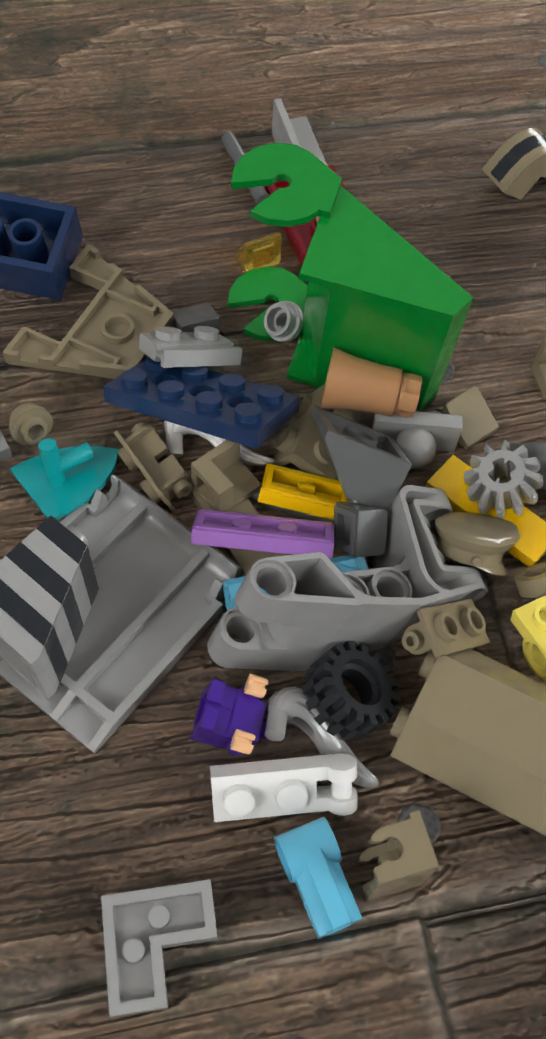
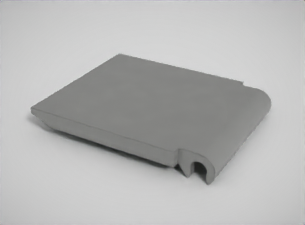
[0,474,242,755]

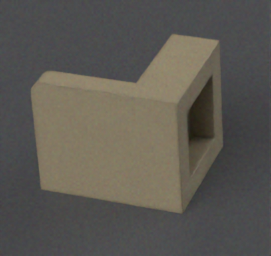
[191,440,260,512]

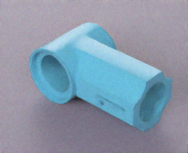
[274,817,362,939]

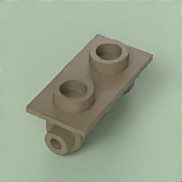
[113,422,193,513]
[402,599,490,658]

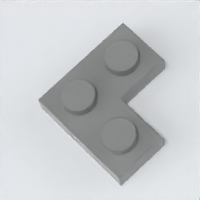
[101,879,218,1018]

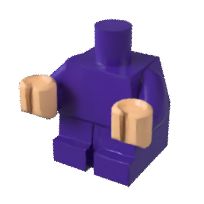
[190,673,275,755]

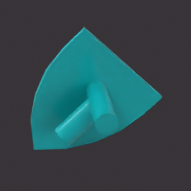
[9,438,120,520]

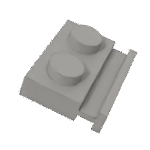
[139,326,243,368]

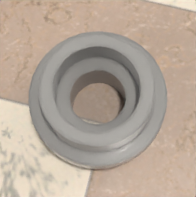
[264,301,303,343]

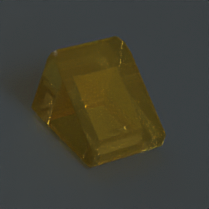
[235,232,282,273]

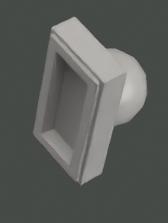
[371,411,463,469]

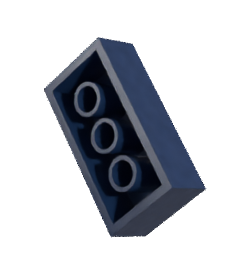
[0,192,83,301]

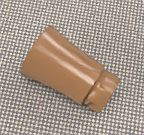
[320,347,422,418]

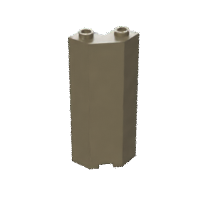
[389,649,546,836]

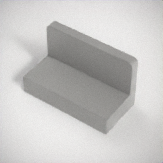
[272,98,327,166]

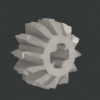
[464,440,543,519]

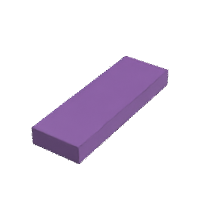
[191,509,334,559]

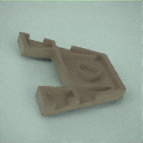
[2,244,174,379]

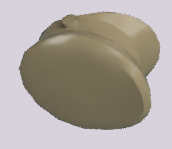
[435,512,520,576]

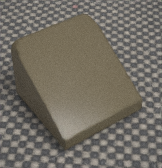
[441,386,499,451]

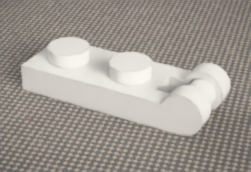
[210,754,358,822]

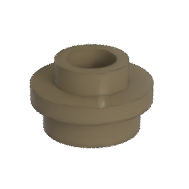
[9,403,53,445]

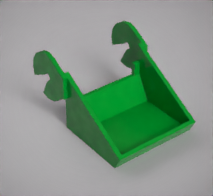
[227,143,474,412]

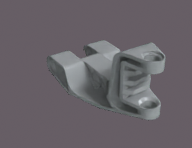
[207,485,487,671]

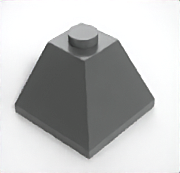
[311,405,412,512]

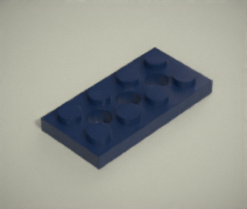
[104,356,300,449]

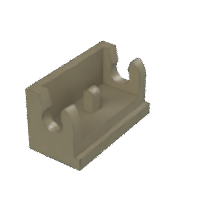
[358,810,439,902]

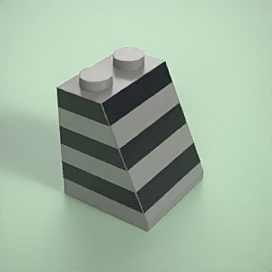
[0,515,99,700]

